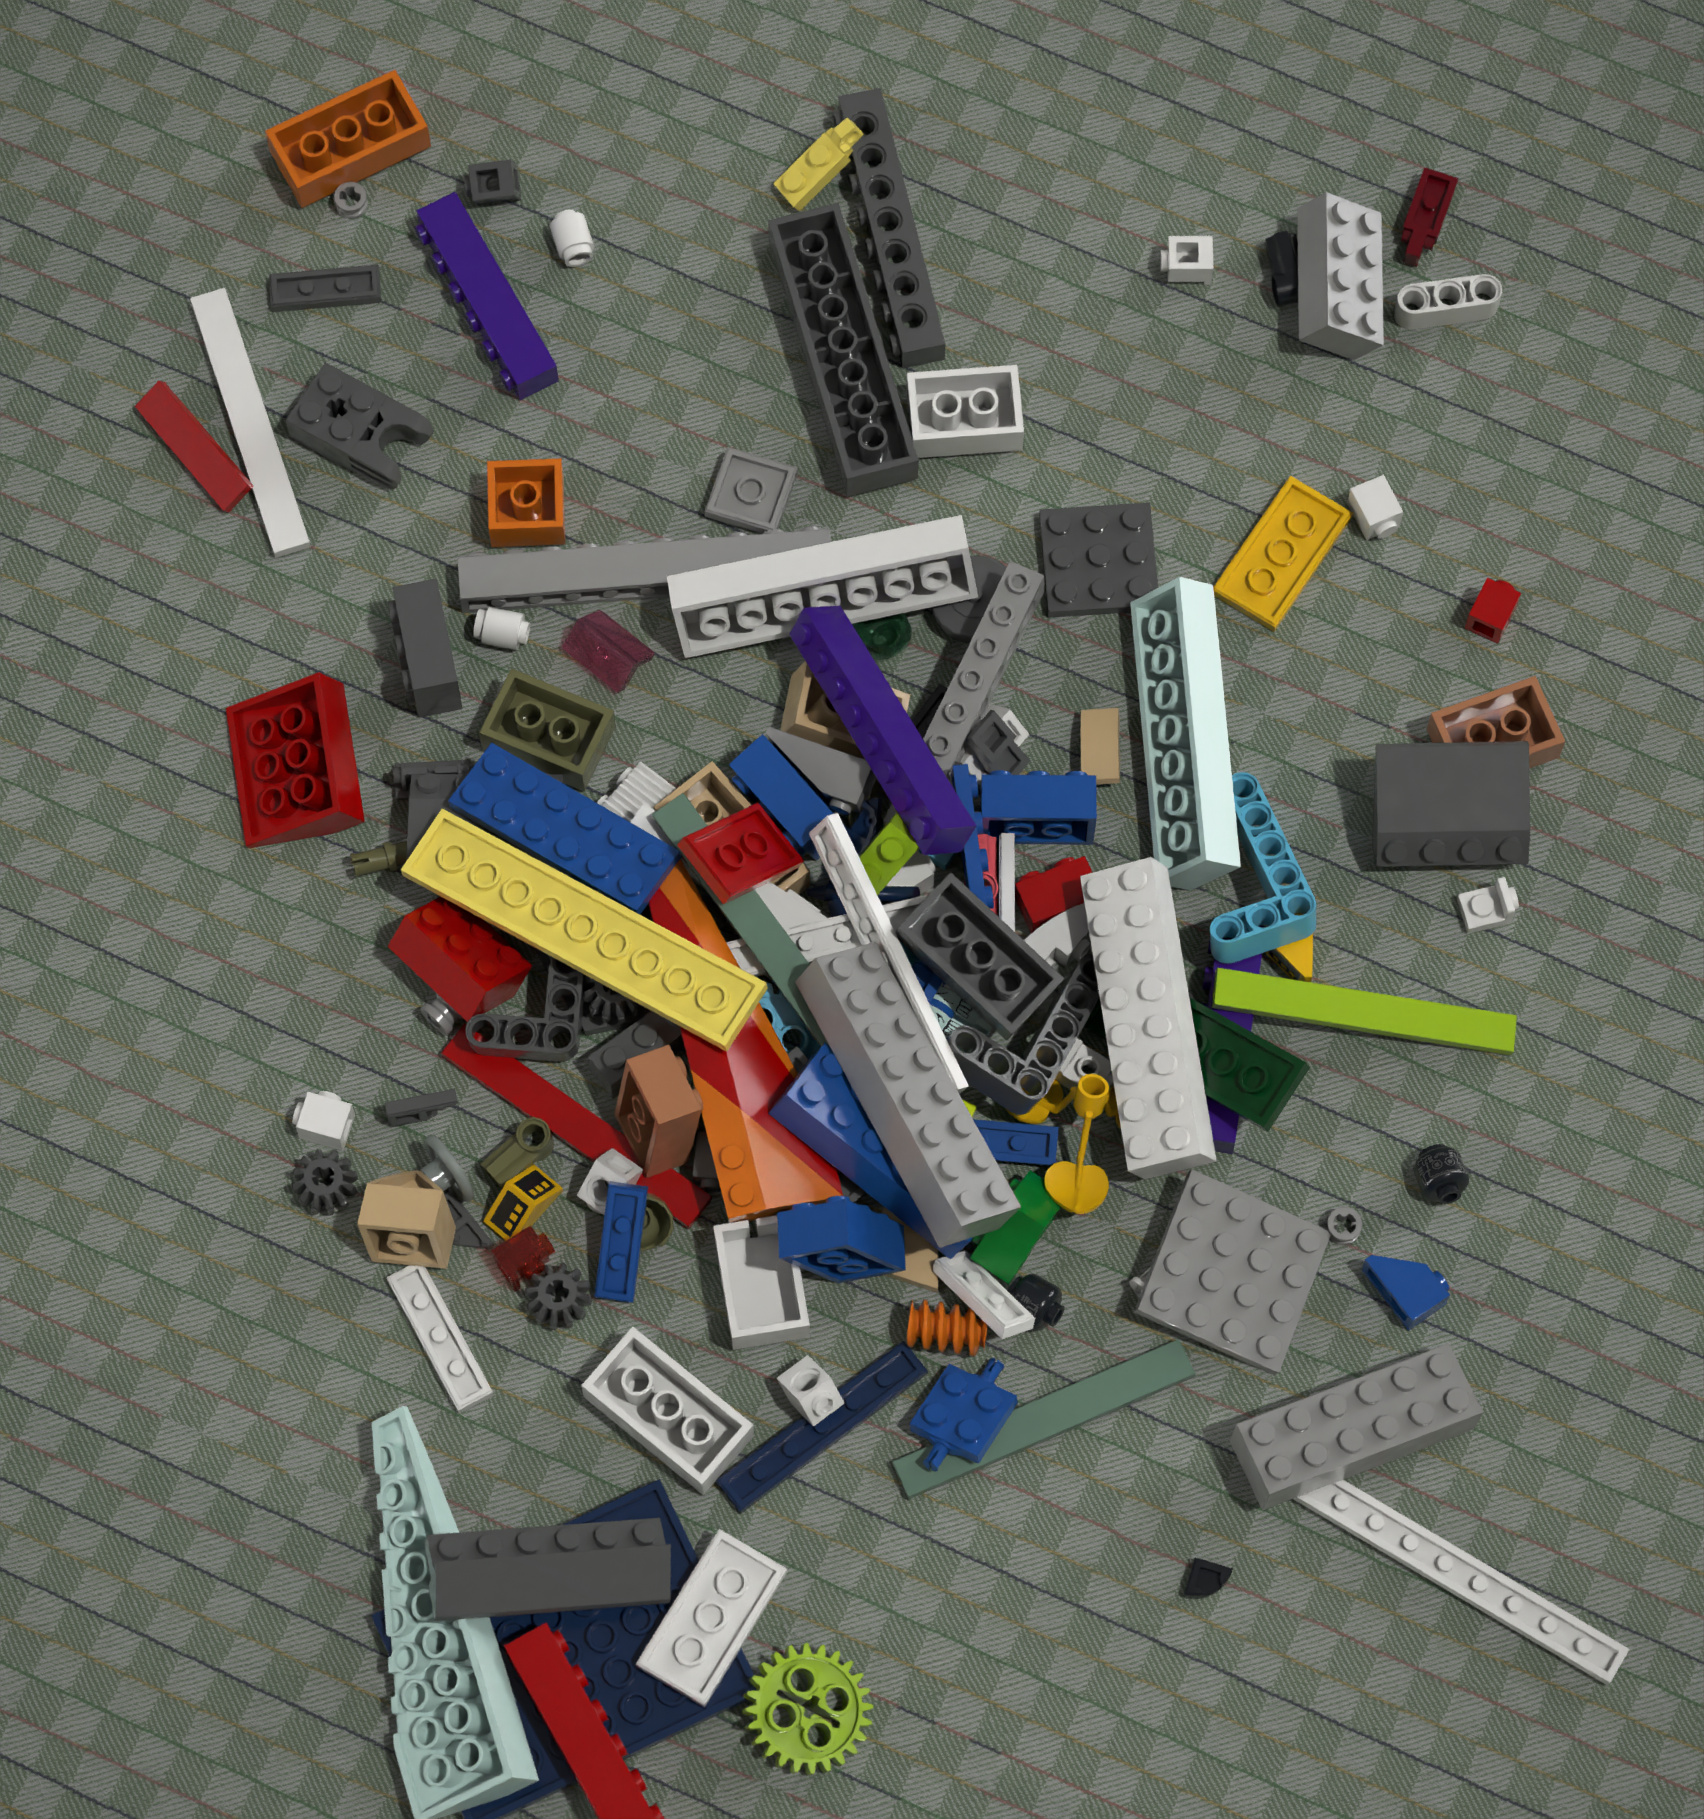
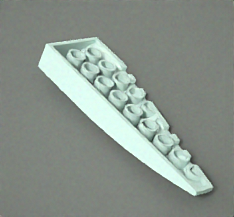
[372,1406,539,1819]

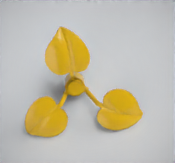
[1005,1074,1121,1214]

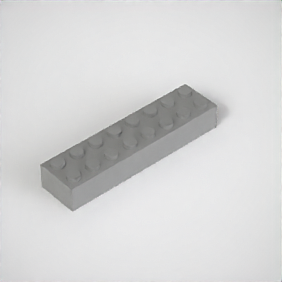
[795,942,1021,1248]

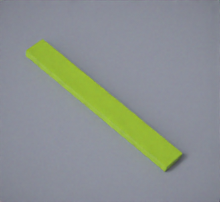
[1211,968,1517,1055]

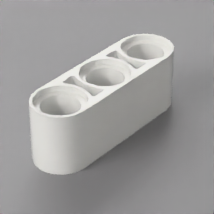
[1394,274,1502,330]

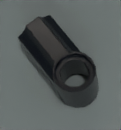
[1265,231,1298,307]

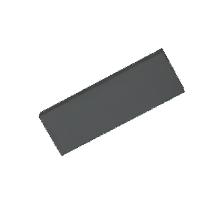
[269,264,382,312]

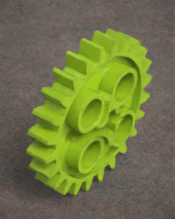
[742,1643,873,1776]

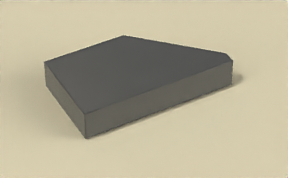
[385,1089,458,1127]
[444,1189,494,1249]

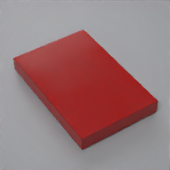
[677,803,804,905]

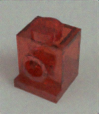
[491,1226,555,1292]

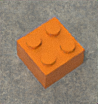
[487,458,565,547]

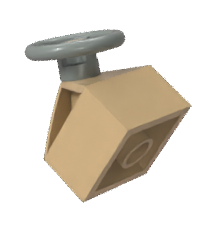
[357,1135,474,1269]

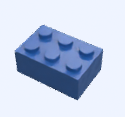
[729,734,847,861]
[980,770,1097,845]
[777,1196,906,1283]

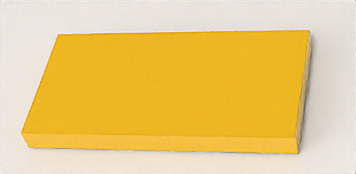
[1213,475,1353,632]

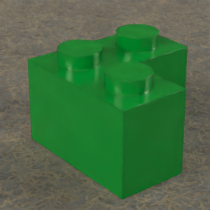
[970,1170,1061,1284]

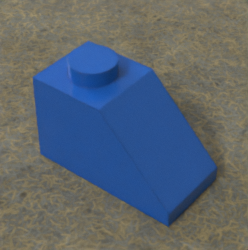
[1362,1255,1450,1331]

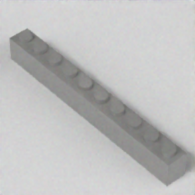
[457,526,831,613]

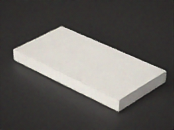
[636,1529,787,1707]

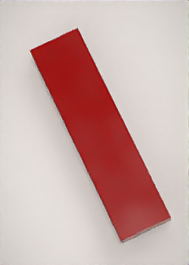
[135,380,254,512]

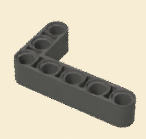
[947,954,1100,1115]
[466,956,586,1062]

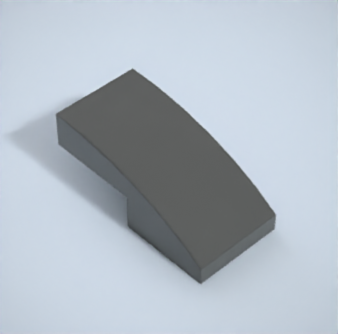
[967,710,1030,775]

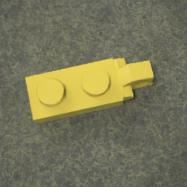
[773,118,864,211]

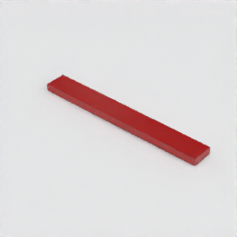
[441,1023,712,1230]

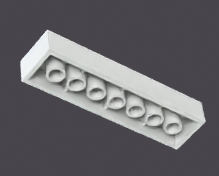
[667,515,978,658]
[1080,857,1217,1179]

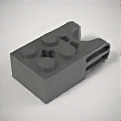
[286,362,434,490]

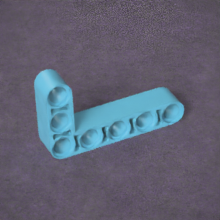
[1210,772,1317,964]

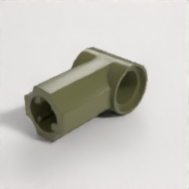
[480,1117,554,1189]

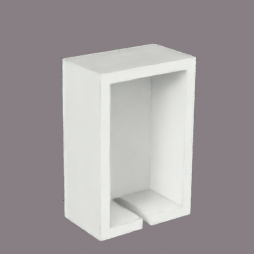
[713,1215,810,1350]

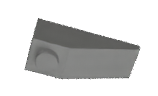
[766,726,876,815]

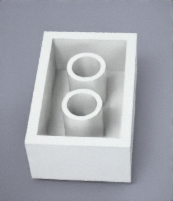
[906,365,1024,458]

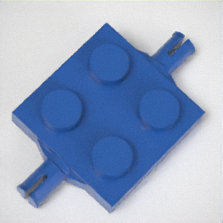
[909,1358,1018,1472]

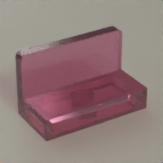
[562,610,655,693]

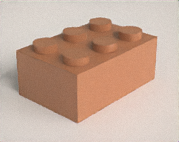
[1426,676,1565,769]
[614,1045,703,1178]

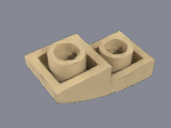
[1081,708,1121,785]

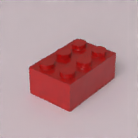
[388,896,532,1022]

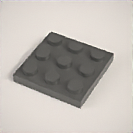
[1039,502,1158,618]

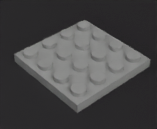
[1134,1169,1331,1375]

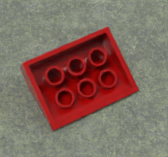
[226,672,365,848]

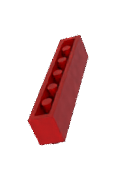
[504,1623,665,1819]

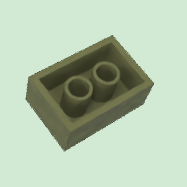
[479,668,616,791]

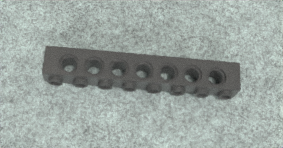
[833,88,946,369]

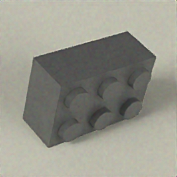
[388,578,463,718]

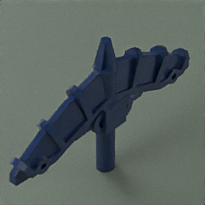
[807,798,920,917]

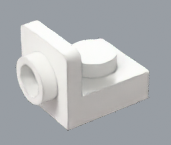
[1457,877,1519,934]

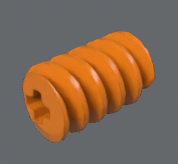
[906,1299,988,1357]

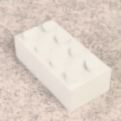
[581,1327,754,1495]

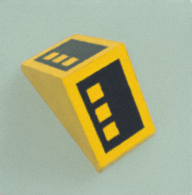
[1265,913,1313,982]
[483,1165,564,1247]

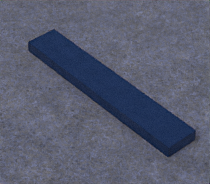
[716,1341,928,1514]

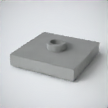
[705,447,798,534]

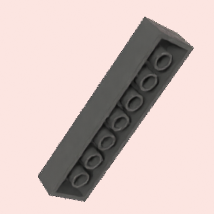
[768,203,919,497]

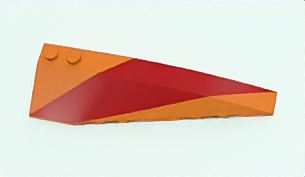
[649,859,843,1223]

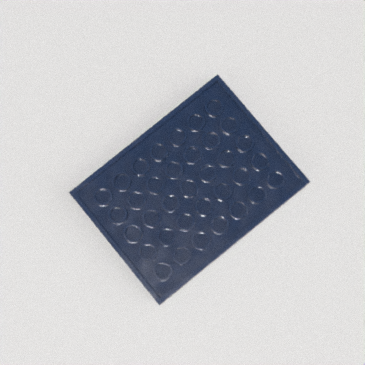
[371,1479,757,1819]

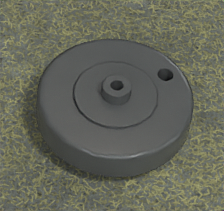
[931,555,1007,644]

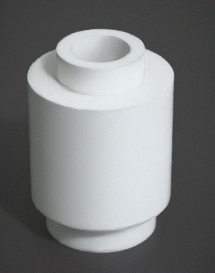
[550,209,594,267]
[473,607,530,650]

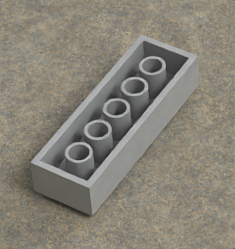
[1230,1344,1483,1510]

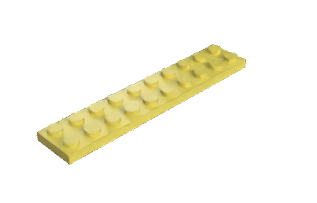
[401,809,768,1052]

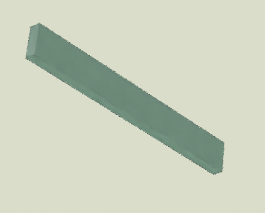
[652,793,829,1047]
[892,1339,1195,1500]

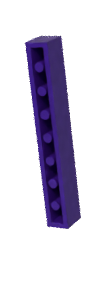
[789,606,976,855]

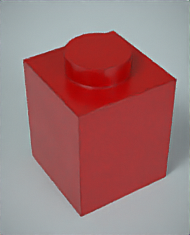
[1464,577,1521,644]

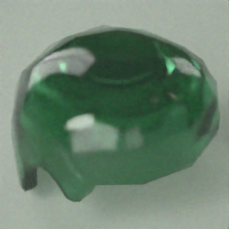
[852,613,912,660]

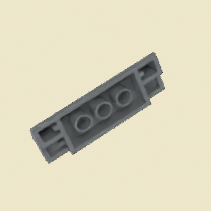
[424,1518,671,1621]

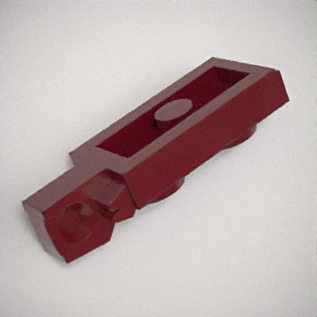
[1401,167,1459,267]

